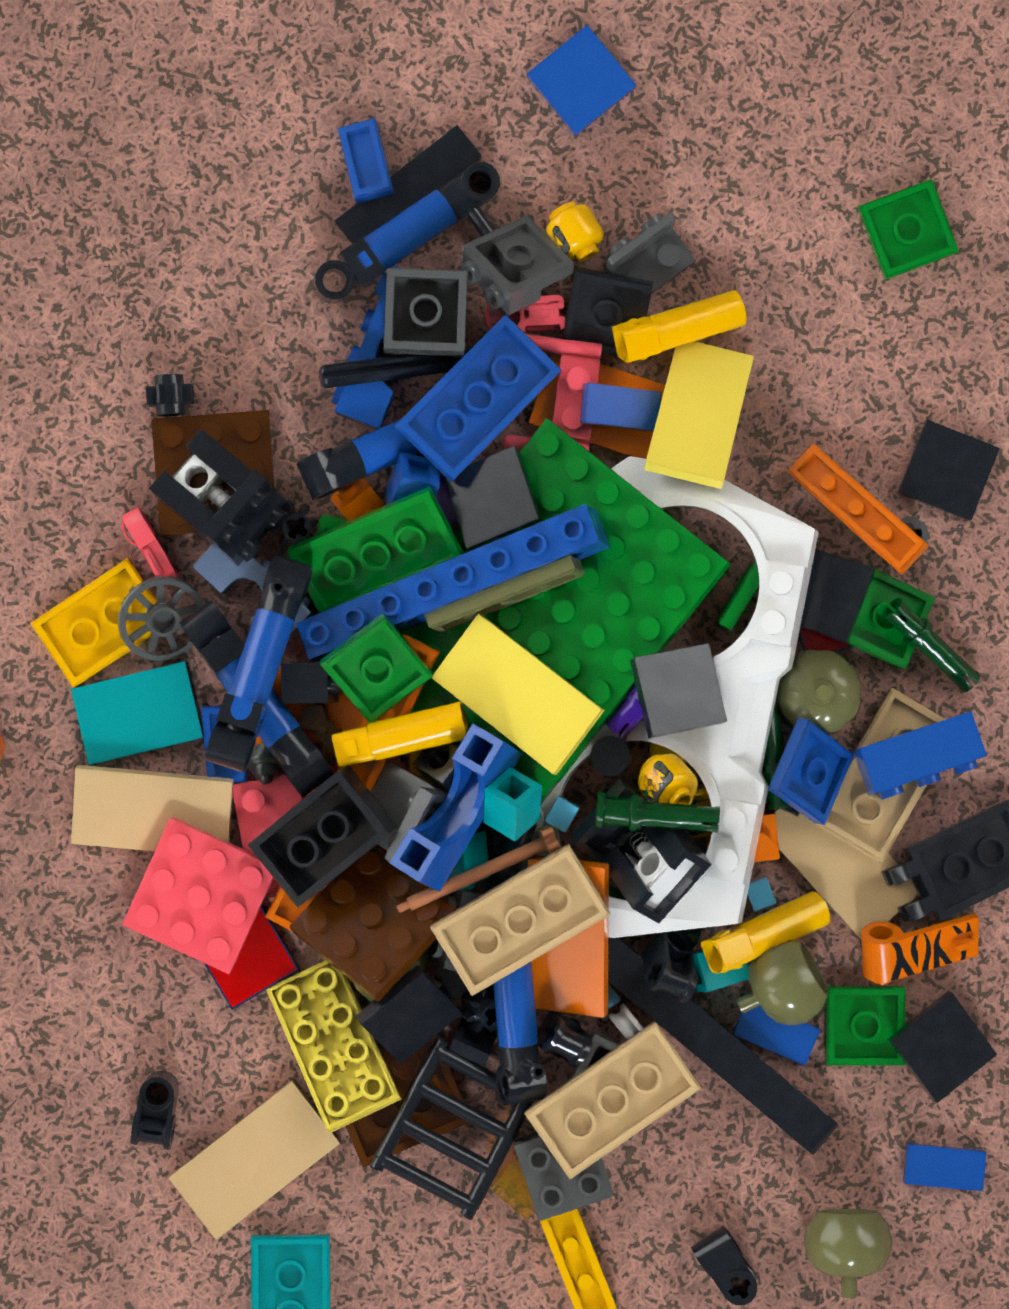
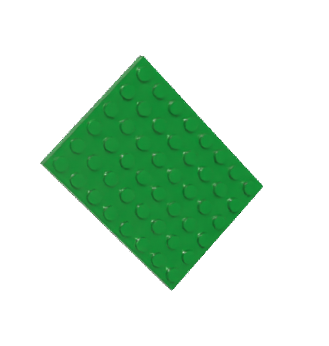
[401,418,731,805]

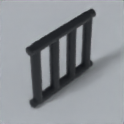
[369,1037,534,1220]

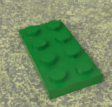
[287,486,464,613]

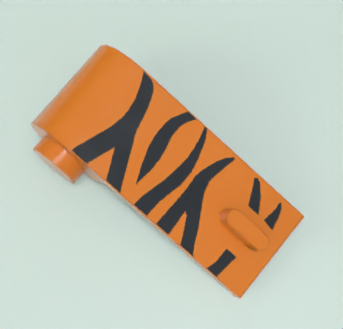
[861,913,979,985]

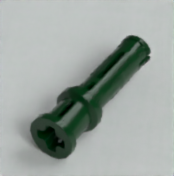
[595,792,720,833]

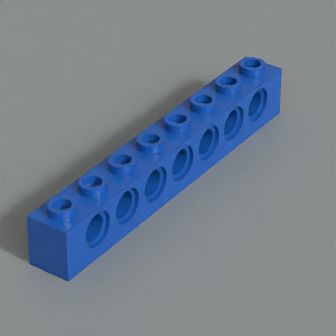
[296,504,610,662]

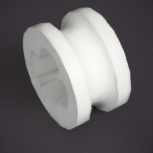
[608,1003,644,1040]

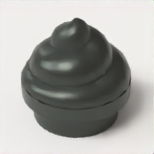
[248,743,283,785]

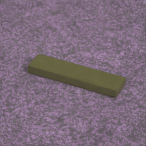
[424,555,585,633]

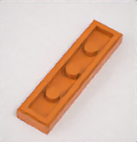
[786,443,929,576]

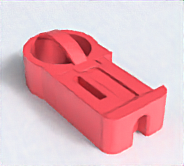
[483,295,566,333]
[121,506,180,578]

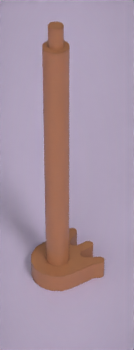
[396,824,561,913]

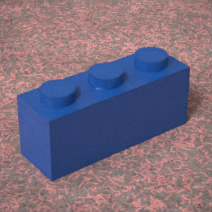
[853,711,987,800]

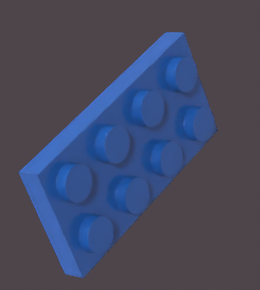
[394,314,561,482]

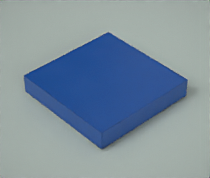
[526,25,636,137]
[768,718,854,825]

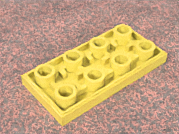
[644,341,754,489]
[432,614,605,775]
[266,960,401,1133]

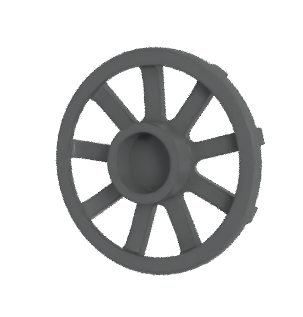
[117,575,204,661]

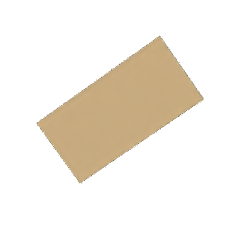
[813,688,946,863]
[71,765,234,851]
[774,809,918,940]
[430,844,611,996]
[524,1021,702,1179]
[168,1080,341,1240]

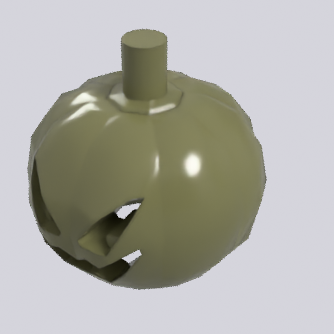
[776,649,862,735]
[736,940,828,1026]
[804,1209,893,1298]

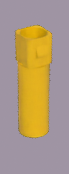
[612,290,747,363]
[332,701,469,768]
[701,891,830,973]

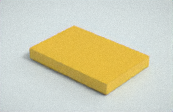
[30,558,157,688]

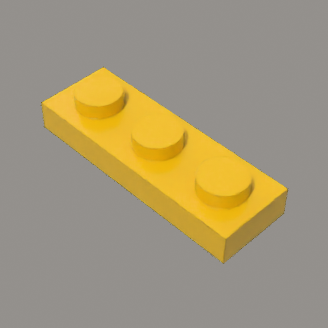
[540,1209,618,1309]

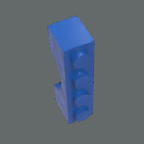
[331,265,402,430]
[389,724,523,892]

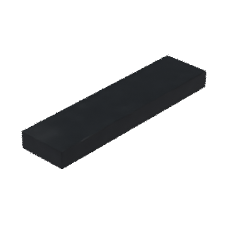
[335,125,482,244]

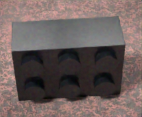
[248,766,398,908]

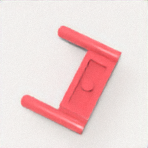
[502,334,602,452]

